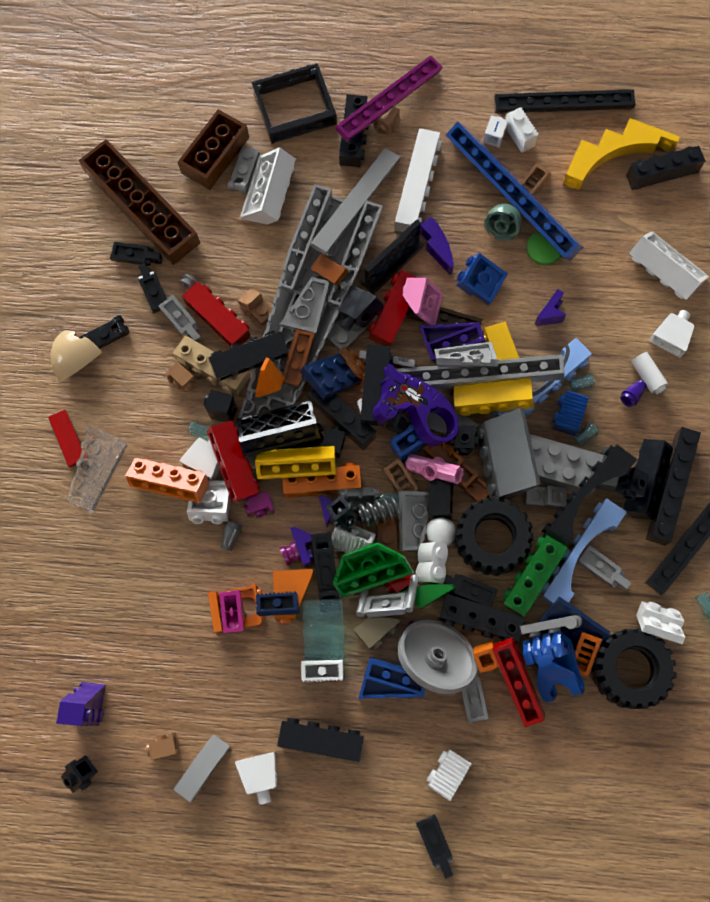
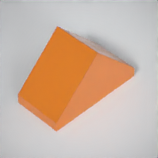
[255,357,285,398]

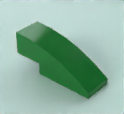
[400,584,456,609]

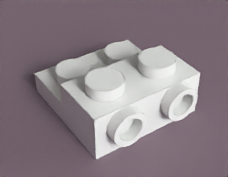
[187,480,230,524]
[636,601,685,644]

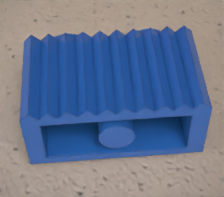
[552,390,589,436]

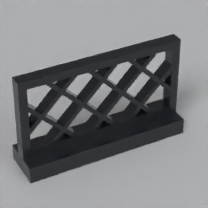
[360,219,424,295]
[237,400,320,457]

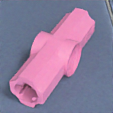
[405,454,464,484]

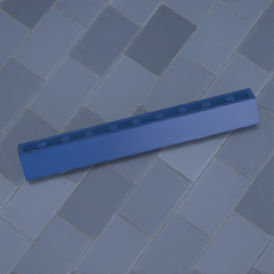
[446,121,584,261]

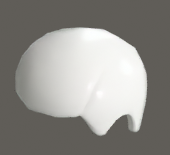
[426,517,457,546]

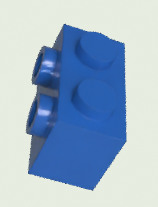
[390,424,427,462]

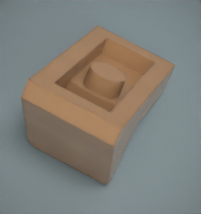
[238,289,272,326]

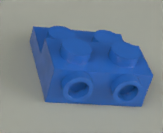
[456,253,508,305]

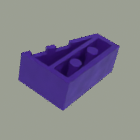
[419,322,486,363]
[56,682,106,726]

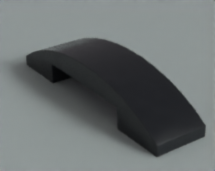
[311,531,341,613]

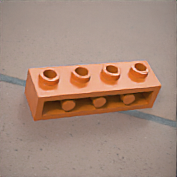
[125,458,209,503]
[282,463,361,498]

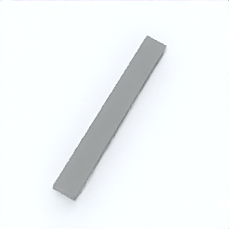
[310,148,400,255]

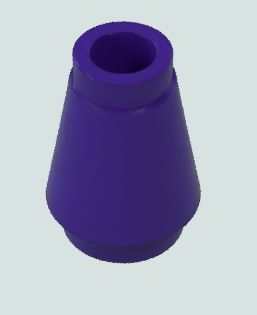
[620,380,647,407]

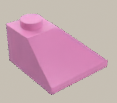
[403,278,443,325]

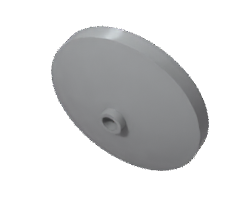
[398,620,477,694]

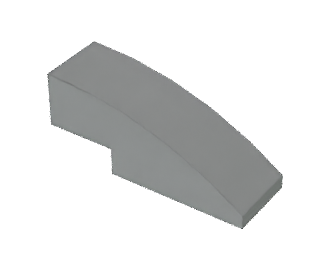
[173,734,230,802]

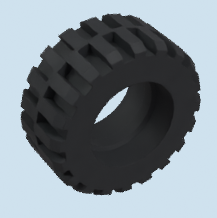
[455,497,533,576]
[592,628,677,709]

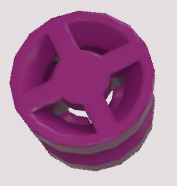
[279,541,301,565]

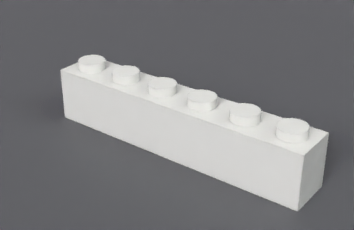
[394,128,442,232]

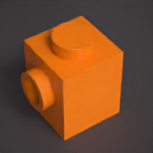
[473,640,499,673]

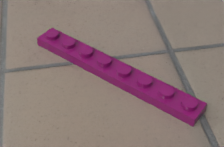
[335,55,443,142]

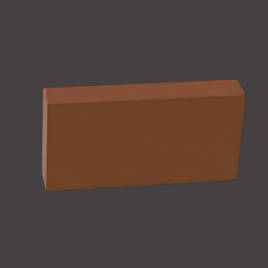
[310,254,348,286]

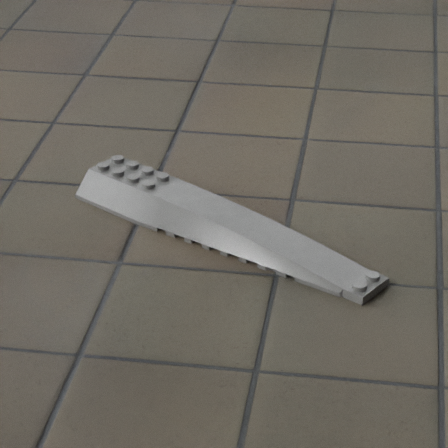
[236,184,383,470]

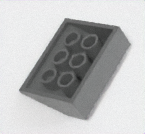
[476,408,540,500]

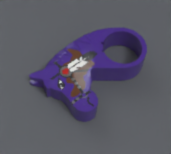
[373,364,459,446]

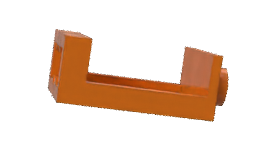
[208,583,266,634]

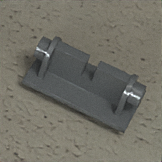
[338,488,380,508]

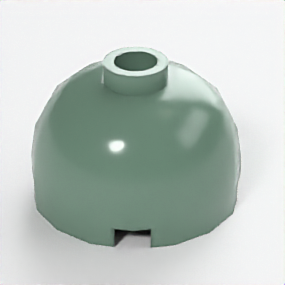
[484,203,522,241]

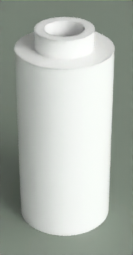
[631,352,668,395]

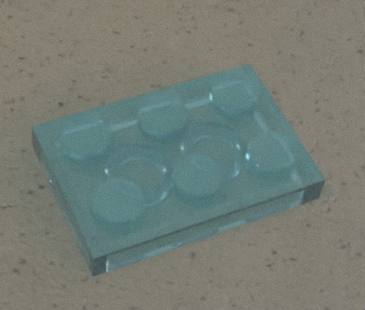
[303,599,345,661]

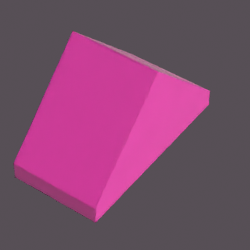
[219,590,244,633]

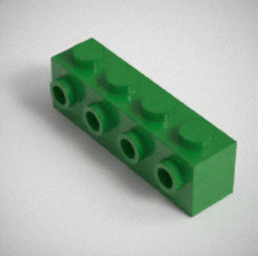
[503,534,568,617]

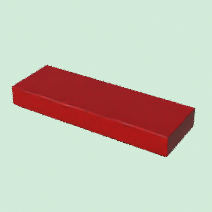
[48,409,88,468]

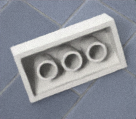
[240,148,296,224]
[629,231,709,300]

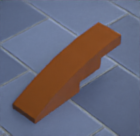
[423,435,489,502]

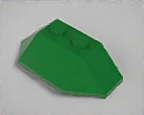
[333,542,414,598]

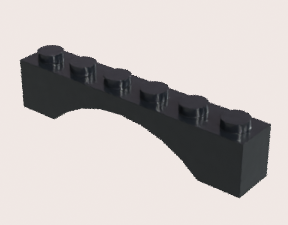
[646,427,701,546]
[541,444,637,546]

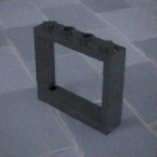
[251,63,337,144]

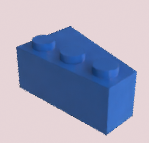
[358,656,426,699]

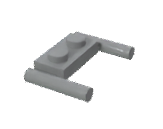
[356,575,419,617]

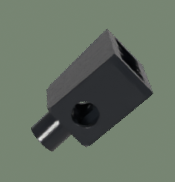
[338,285,384,332]

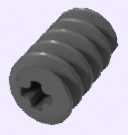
[358,496,401,529]

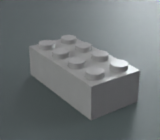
[529,434,604,497]

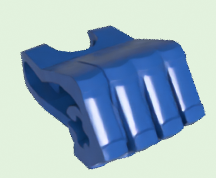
[523,631,585,702]

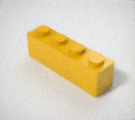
[483,321,519,360]
[454,378,534,416]
[255,446,336,479]

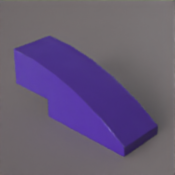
[420,216,454,275]

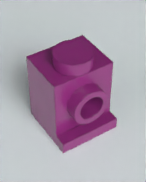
[244,491,275,518]

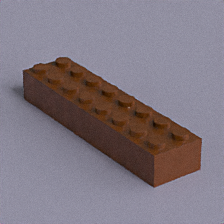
[78,139,201,265]

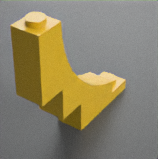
[563,118,680,190]

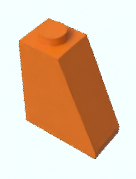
[273,569,314,624]

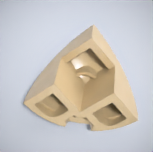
[51,331,102,382]

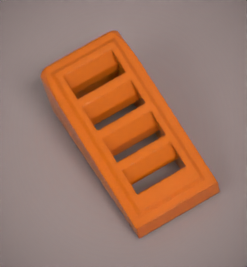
[575,632,602,677]

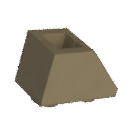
[354,617,400,650]

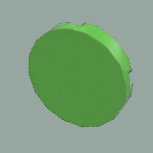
[526,231,561,266]

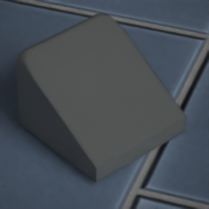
[385,412,412,434]

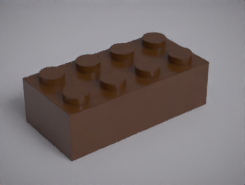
[177,109,250,190]

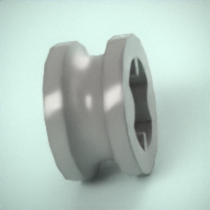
[180,274,198,290]

